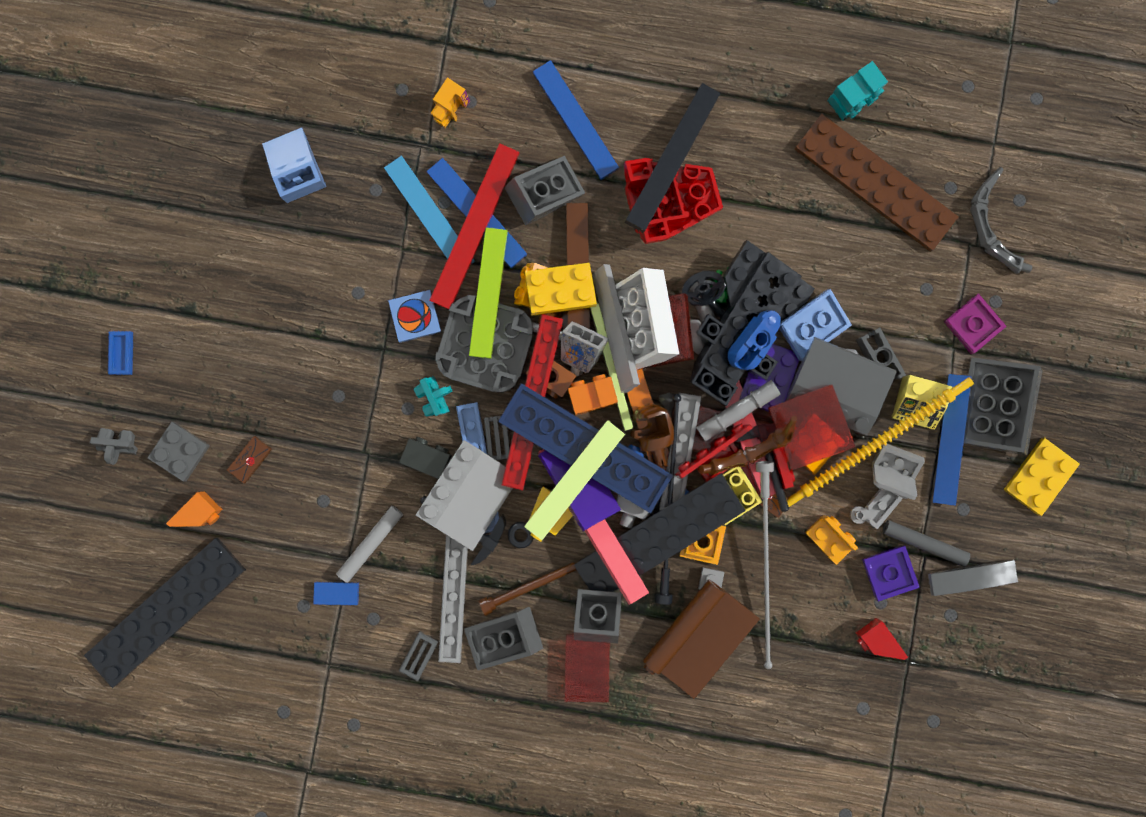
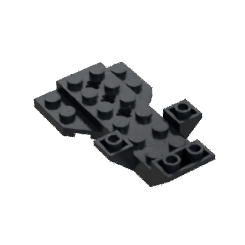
[690,240,815,406]

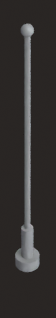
[756,461,774,669]

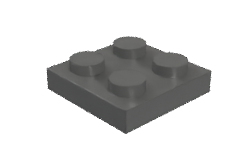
[148,422,210,482]

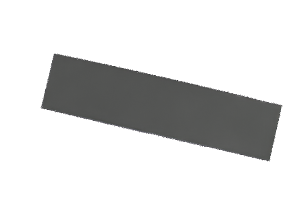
[928,560,1018,596]

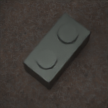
[399,436,452,479]

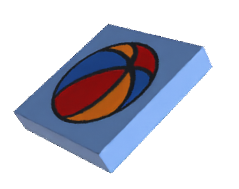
[388,290,441,343]

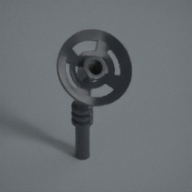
[682,271,726,320]

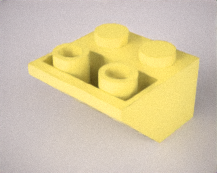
[723,467,762,525]

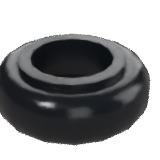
[508,522,534,549]

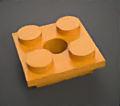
[679,526,726,565]

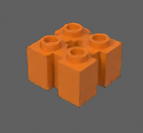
[568,374,618,416]

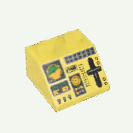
[892,375,953,430]

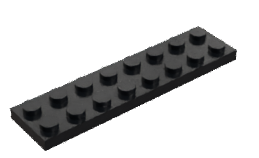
[574,472,746,602]
[84,538,246,688]

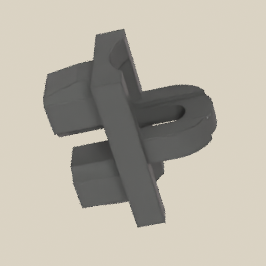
[90,428,138,465]

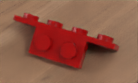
[675,423,752,482]

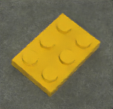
[525,263,597,316]
[1003,438,1080,516]

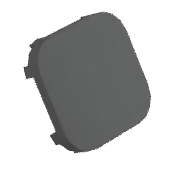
[435,295,534,393]

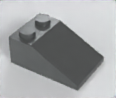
[505,156,585,225]
[464,607,544,670]

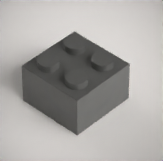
[574,589,622,644]

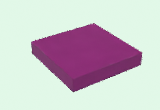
[944,294,1007,355]

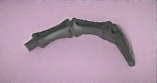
[970,167,1032,274]

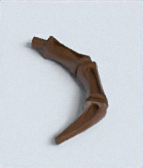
[699,416,797,476]

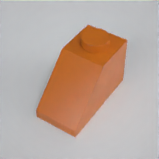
[166,491,223,527]

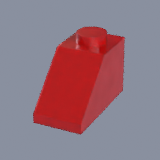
[856,618,908,660]

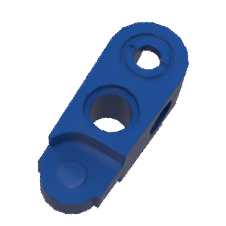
[728,310,781,370]

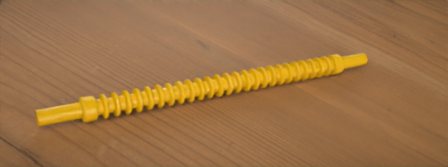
[787,377,974,507]

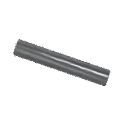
[882,520,970,567]

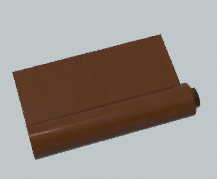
[643,579,760,699]

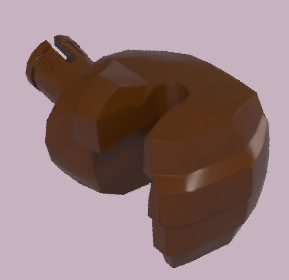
[630,404,674,469]

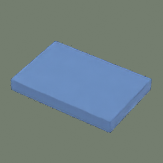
[779,289,852,361]

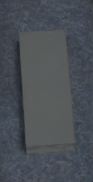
[856,328,906,383]

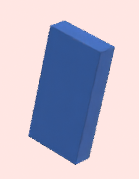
[108,331,133,375]
[314,582,359,605]

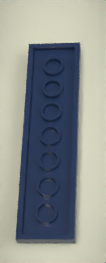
[498,383,673,513]

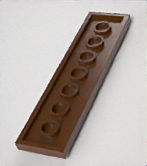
[794,114,959,252]

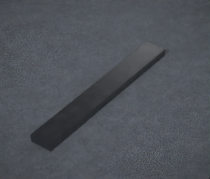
[624,83,720,233]

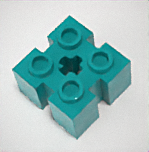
[827,61,888,121]

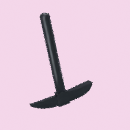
[736,423,789,512]
[420,496,506,565]

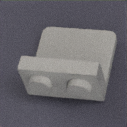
[872,444,925,500]

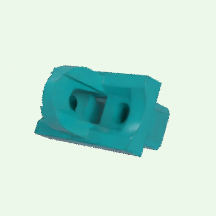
[414,376,452,417]

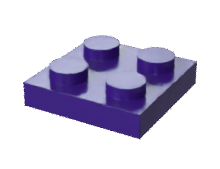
[862,545,920,602]

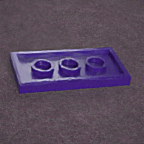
[538,450,621,532]

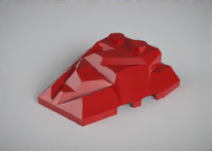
[624,158,723,244]

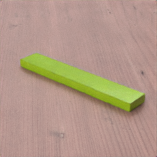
[469,228,508,359]

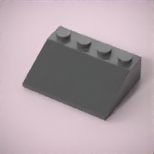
[786,337,896,436]
[964,357,1043,455]

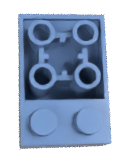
[262,128,327,203]

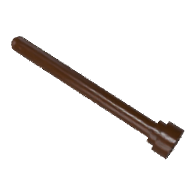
[478,563,576,616]

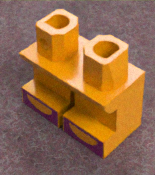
[431,77,470,128]

